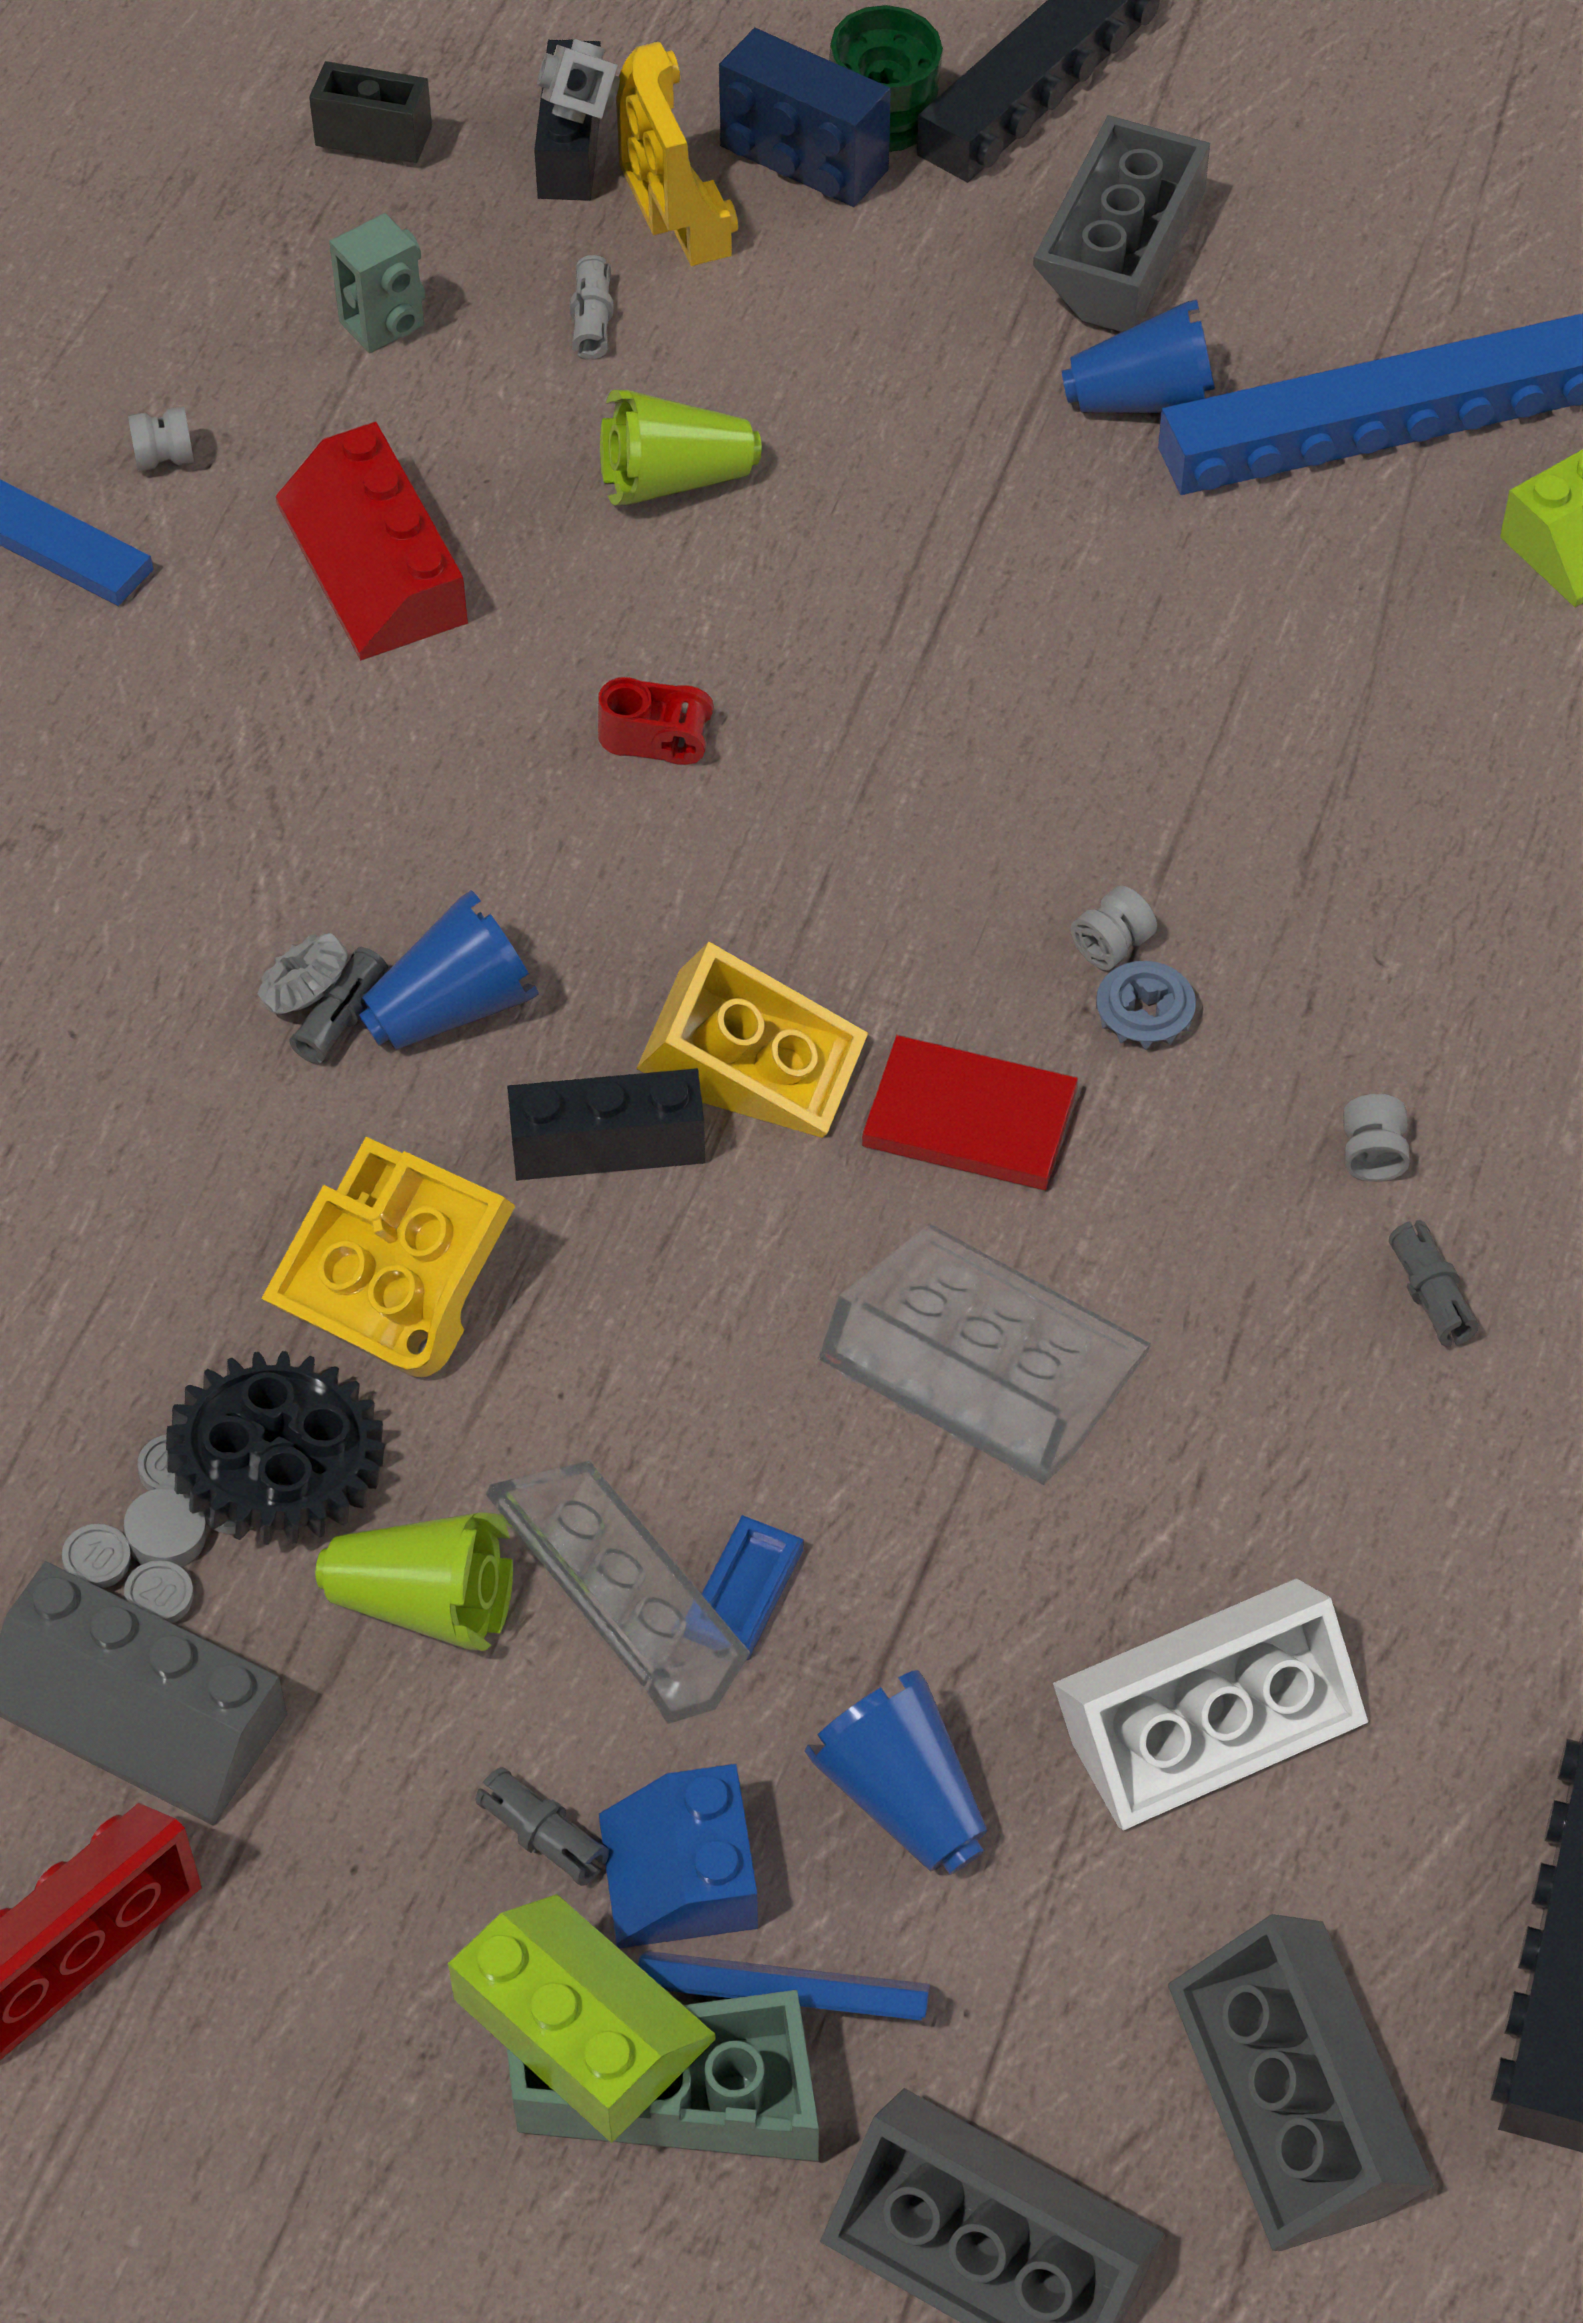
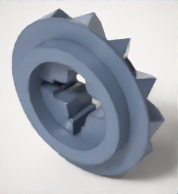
[1096,961,1196,1050]

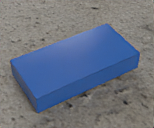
[686,1515,804,1660]

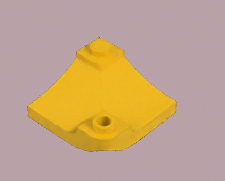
[616,42,738,266]
[261,1137,516,1377]

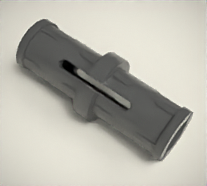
[289,947,388,1064]
[1388,1220,1479,1347]
[475,1767,609,1886]

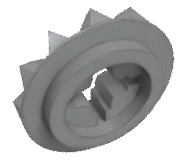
[257,933,348,1014]

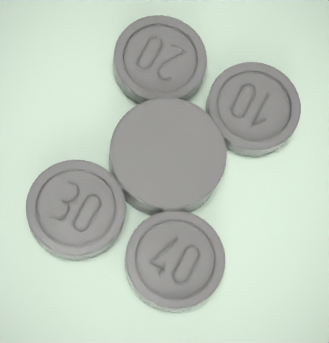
[62,1435,253,1623]

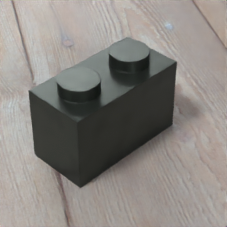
[309,61,432,163]

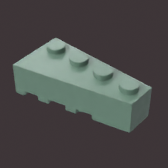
[507,1990,819,2161]

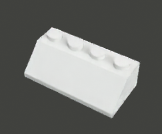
[1053,1579,1368,1830]

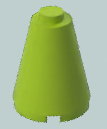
[600,390,762,505]
[315,1512,513,1651]

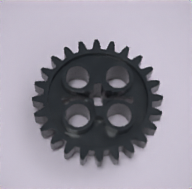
[166,1351,385,1545]

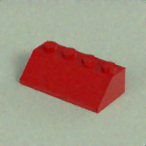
[275,421,468,661]
[0,1803,202,2060]

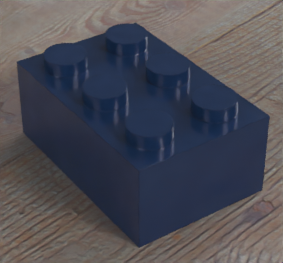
[719,27,891,207]

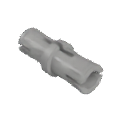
[570,255,614,359]

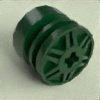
[829,5,943,152]

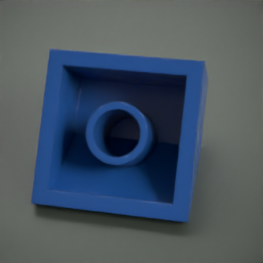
[599,1764,758,1949]

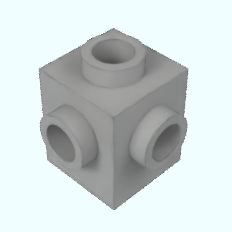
[537,39,620,124]

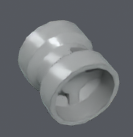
[128,406,194,472]
[1070,886,1157,970]
[1343,1094,1410,1182]

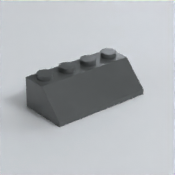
[1033,115,1210,332]
[0,1561,287,1826]
[1168,1914,1434,2251]
[820,2088,1165,2323]

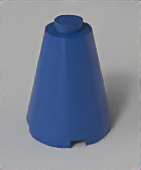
[1061,299,1215,413]
[359,890,539,1050]
[804,1670,988,1875]

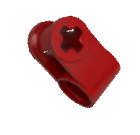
[598,677,714,765]

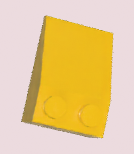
[636,942,868,1138]

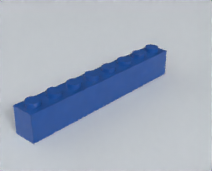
[1158,314,1583,495]

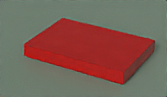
[862,1035,1078,1191]

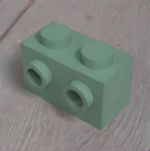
[329,213,425,354]

